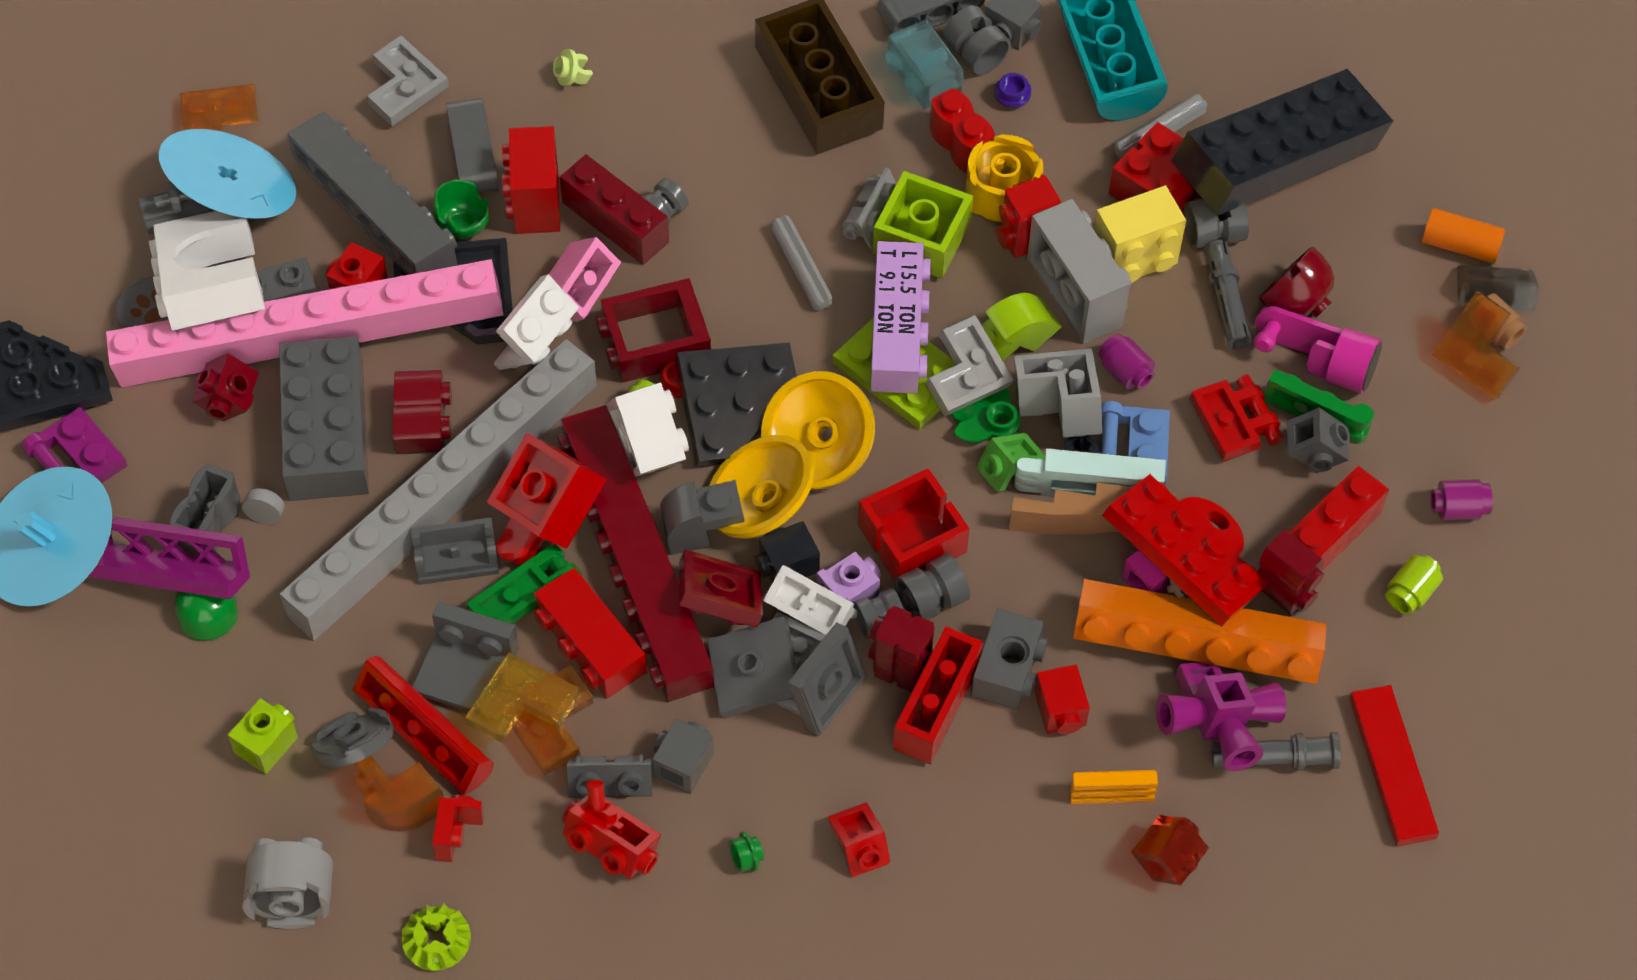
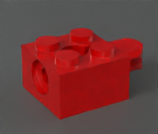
[487,432,607,566]

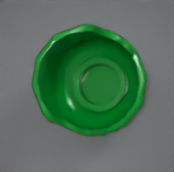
[432,179,490,239]
[174,591,239,640]

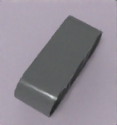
[877,0,985,39]
[446,98,499,193]

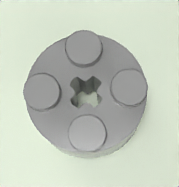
[242,838,333,929]

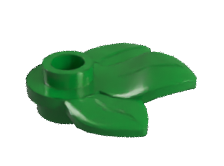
[951,388,1021,443]

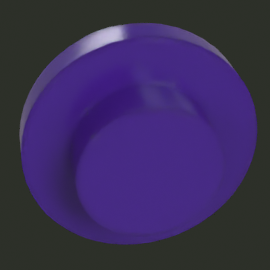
[995,73,1031,108]

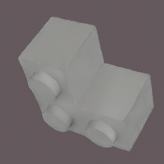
[1014,348,1102,437]

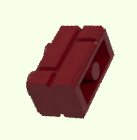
[868,606,935,692]

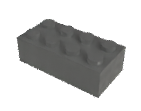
[279,336,369,501]

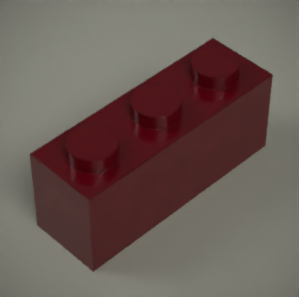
[560,154,669,265]

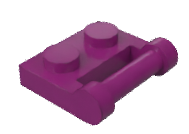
[21,407,127,483]

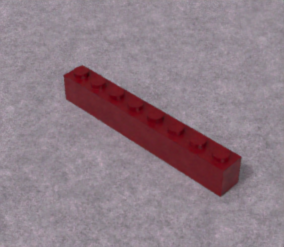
[557,405,714,702]

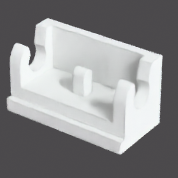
[763,565,857,635]

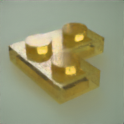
[465,653,581,743]

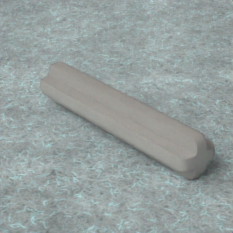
[1114,94,1207,159]
[772,215,832,311]

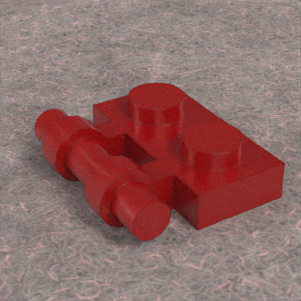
[1190,375,1284,462]

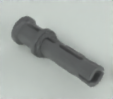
[1211,732,1341,770]

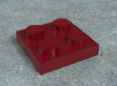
[679,549,763,628]

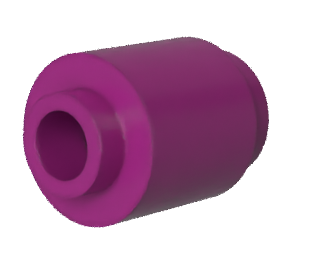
[1098,333,1155,390]
[1431,479,1493,520]

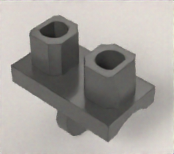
[138,182,214,235]

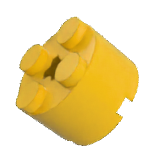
[966,135,1043,222]

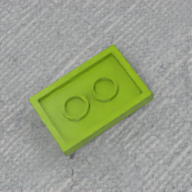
[833,317,956,430]

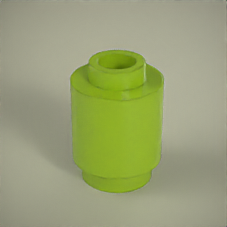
[1385,555,1443,615]

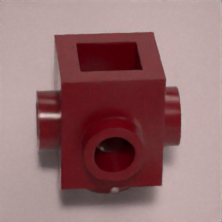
[192,353,259,421]

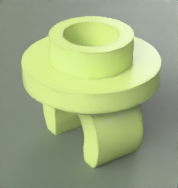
[553,49,593,86]

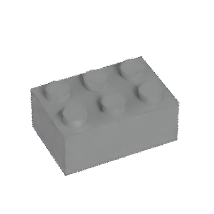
[1027,199,1131,344]

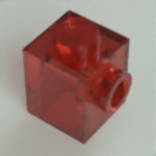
[1131,815,1209,886]

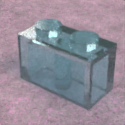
[885,19,964,109]

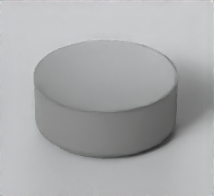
[242,488,285,525]

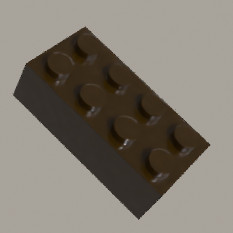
[755,0,885,154]

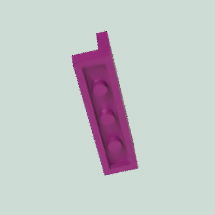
[88,516,250,599]

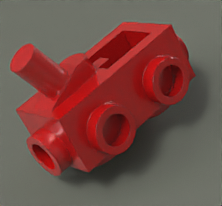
[562,779,661,879]

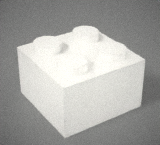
[606,383,689,478]

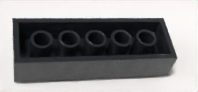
[1171,68,1393,216]

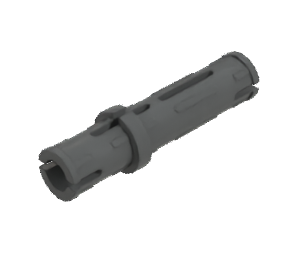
[1204,240,1252,350]

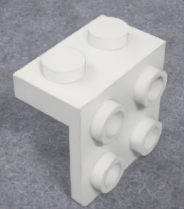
[494,274,579,370]

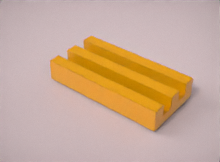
[1069,770,1158,804]

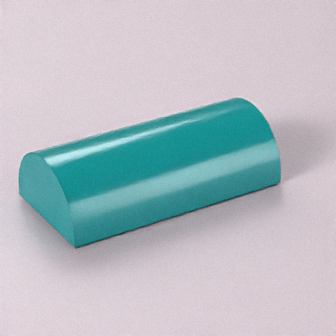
[1056,0,1168,121]

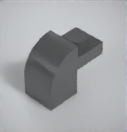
[660,480,745,555]

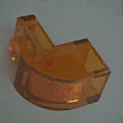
[353,756,444,832]

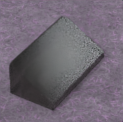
[1457,265,1539,311]

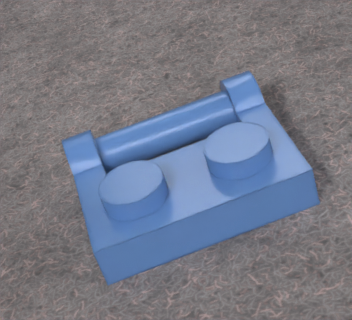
[1101,401,1170,485]

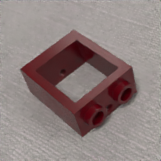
[596,278,711,383]

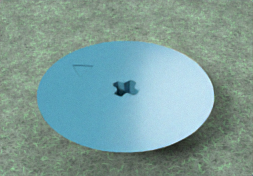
[159,129,296,218]
[0,467,112,606]

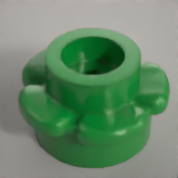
[729,831,764,872]

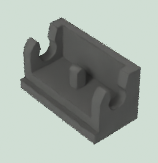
[411,518,499,585]

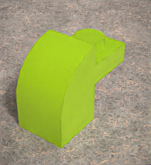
[982,293,1062,361]

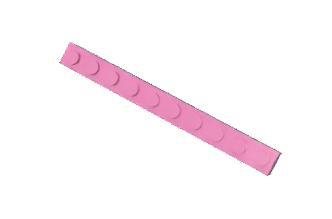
[106,259,504,387]

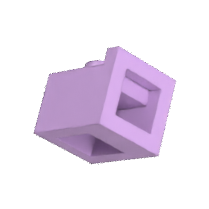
[817,551,881,608]

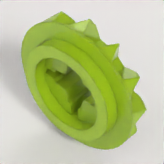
[402,903,471,971]

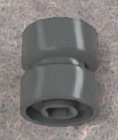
[943,5,1011,75]
[1184,198,1249,249]
[895,553,970,620]

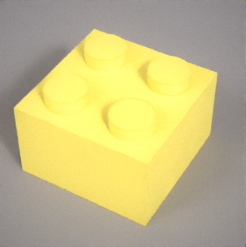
[1094,185,1186,283]

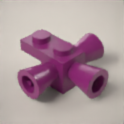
[1156,662,1287,771]

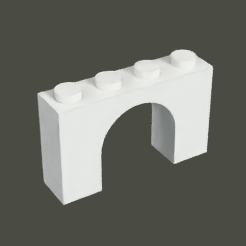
[149,211,265,331]

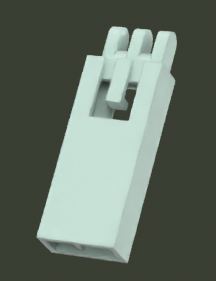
[1014,448,1166,497]

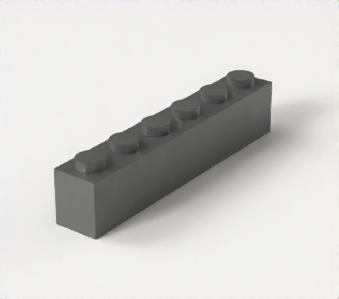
[287,111,458,275]

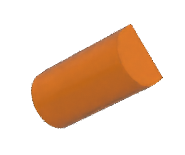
[1421,208,1506,264]

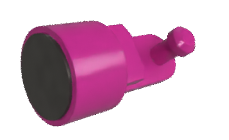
[1254,306,1382,394]

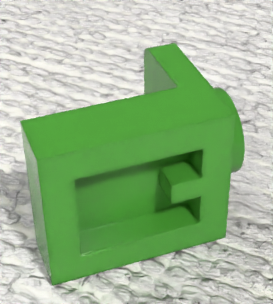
[977,433,1045,492]

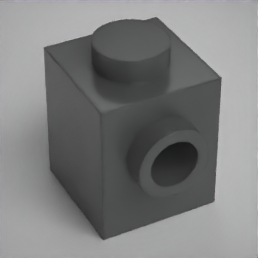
[985,0,1043,50]
[652,719,714,794]

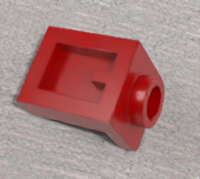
[432,795,484,862]
[828,802,890,877]

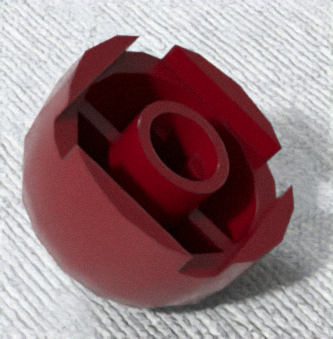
[1258,246,1334,318]

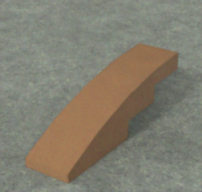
[1009,482,1176,534]

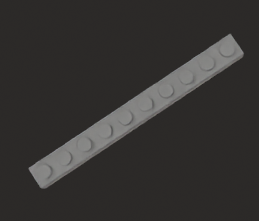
[280,339,597,641]

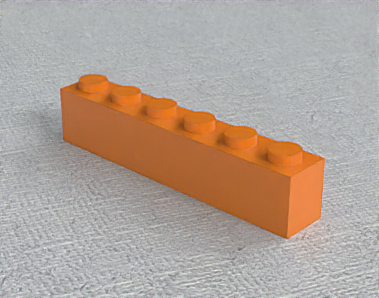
[1073,579,1326,684]

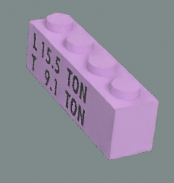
[871,241,931,393]

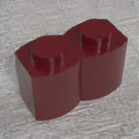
[393,370,452,453]
[1258,529,1325,616]

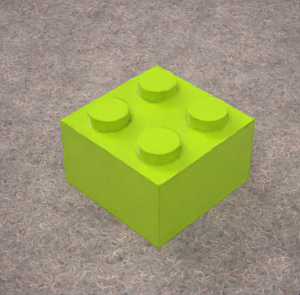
[873,171,974,279]

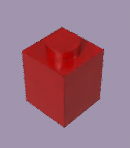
[1034,664,1090,734]

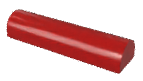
[352,656,494,795]

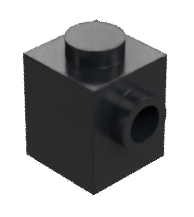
[755,521,820,583]

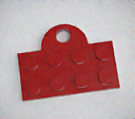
[1102,474,1268,627]

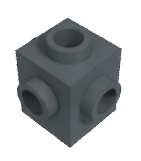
[1287,408,1350,473]

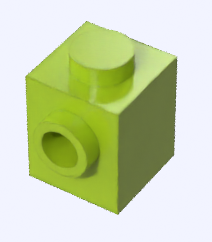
[228,698,298,774]

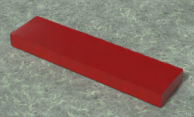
[1349,685,1439,847]

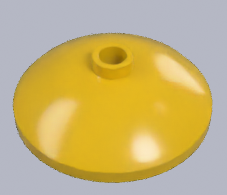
[761,371,875,490]
[709,435,815,538]

